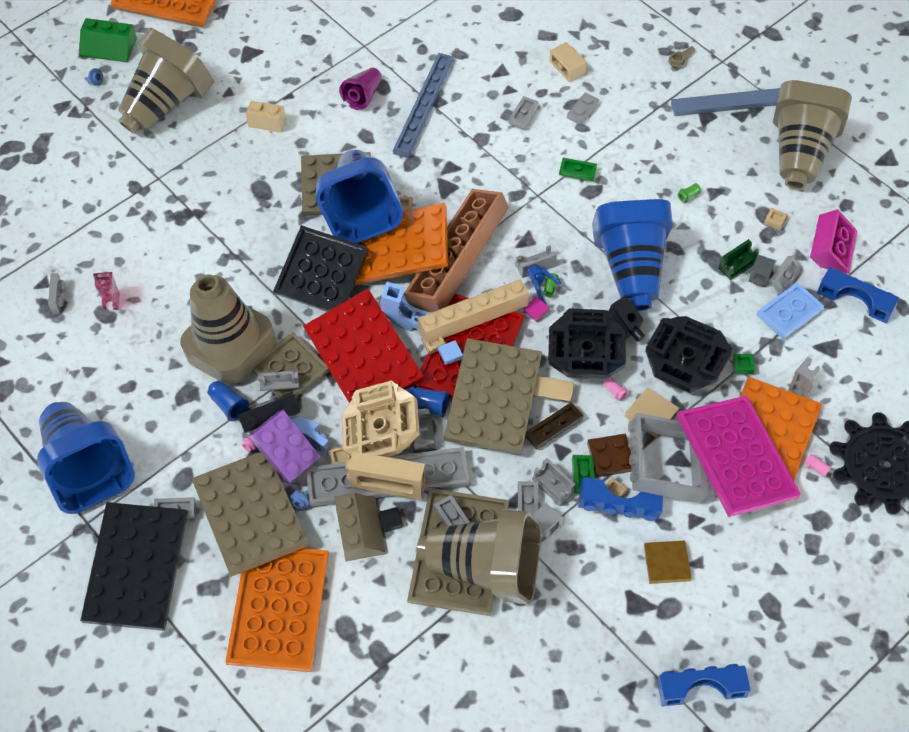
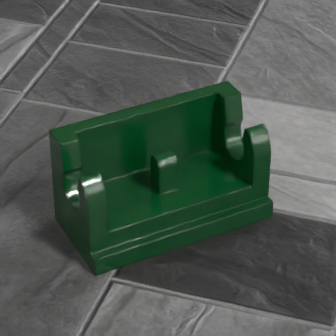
[718,239,759,280]

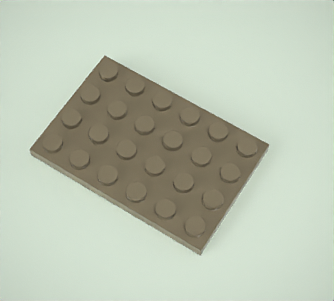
[444,339,542,455]
[191,452,309,577]
[407,488,509,616]

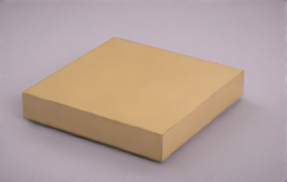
[625,387,679,438]

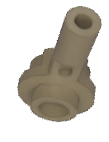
[668,46,695,68]

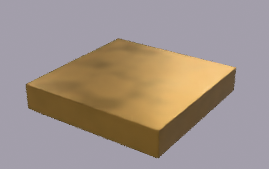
[644,540,691,584]

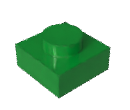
[733,354,755,374]

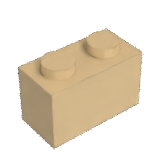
[549,42,587,82]
[246,100,286,133]

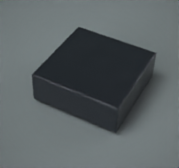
[378,507,403,532]

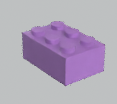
[248,410,321,483]

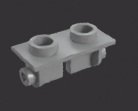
[258,369,299,391]

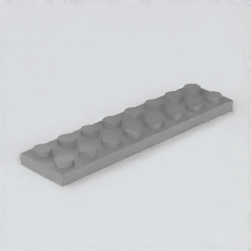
[306,447,470,507]

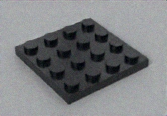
[273,225,369,312]

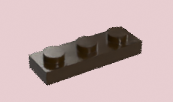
[525,402,583,450]

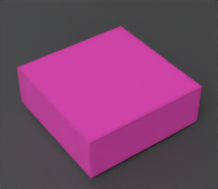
[523,296,550,322]

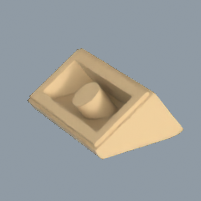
[534,376,574,401]

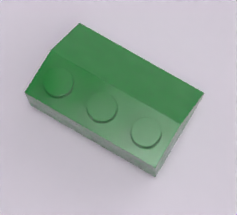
[79,18,137,63]

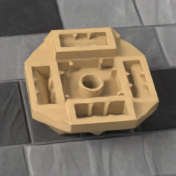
[342,381,420,457]

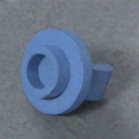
[84,68,103,86]
[289,490,310,510]

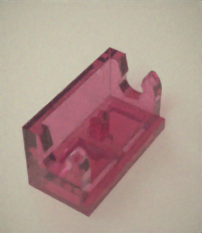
[93,272,120,310]

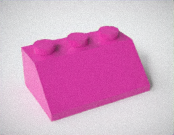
[810,209,857,274]

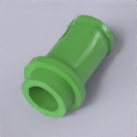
[678,183,701,202]
[543,273,560,298]

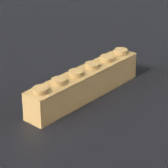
[418,279,529,343]

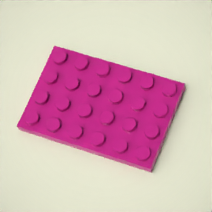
[676,396,801,517]

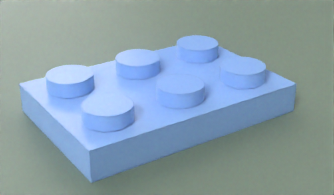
[757,282,824,339]

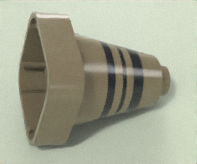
[118,28,215,134]
[773,80,852,190]
[180,274,276,384]
[417,509,541,604]

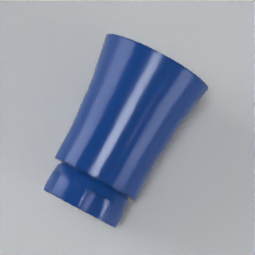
[207,380,249,421]
[407,387,450,418]

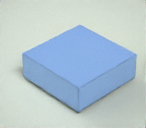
[438,341,463,365]

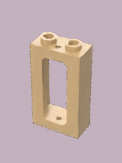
[345,451,426,500]

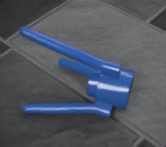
[527,265,561,304]

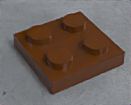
[587,433,632,478]

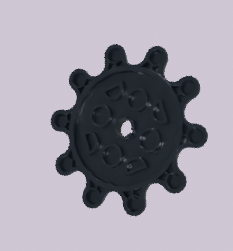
[829,412,909,515]

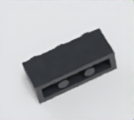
[237,391,300,433]

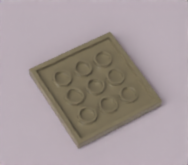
[301,152,371,216]

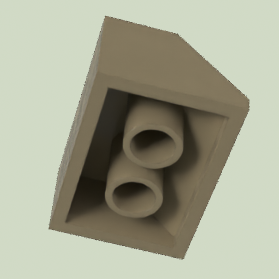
[334,493,386,562]

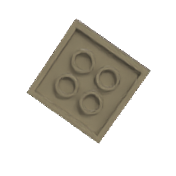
[252,332,330,397]

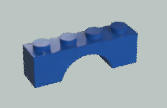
[817,267,899,324]
[578,477,663,521]
[657,664,751,707]

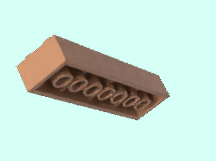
[404,188,509,312]

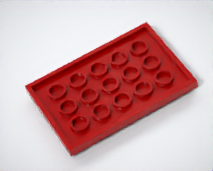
[303,289,425,403]
[414,294,525,399]

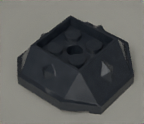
[548,308,626,379]
[645,316,733,393]

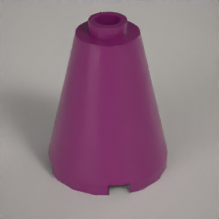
[339,67,382,110]

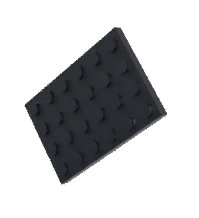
[80,502,188,631]

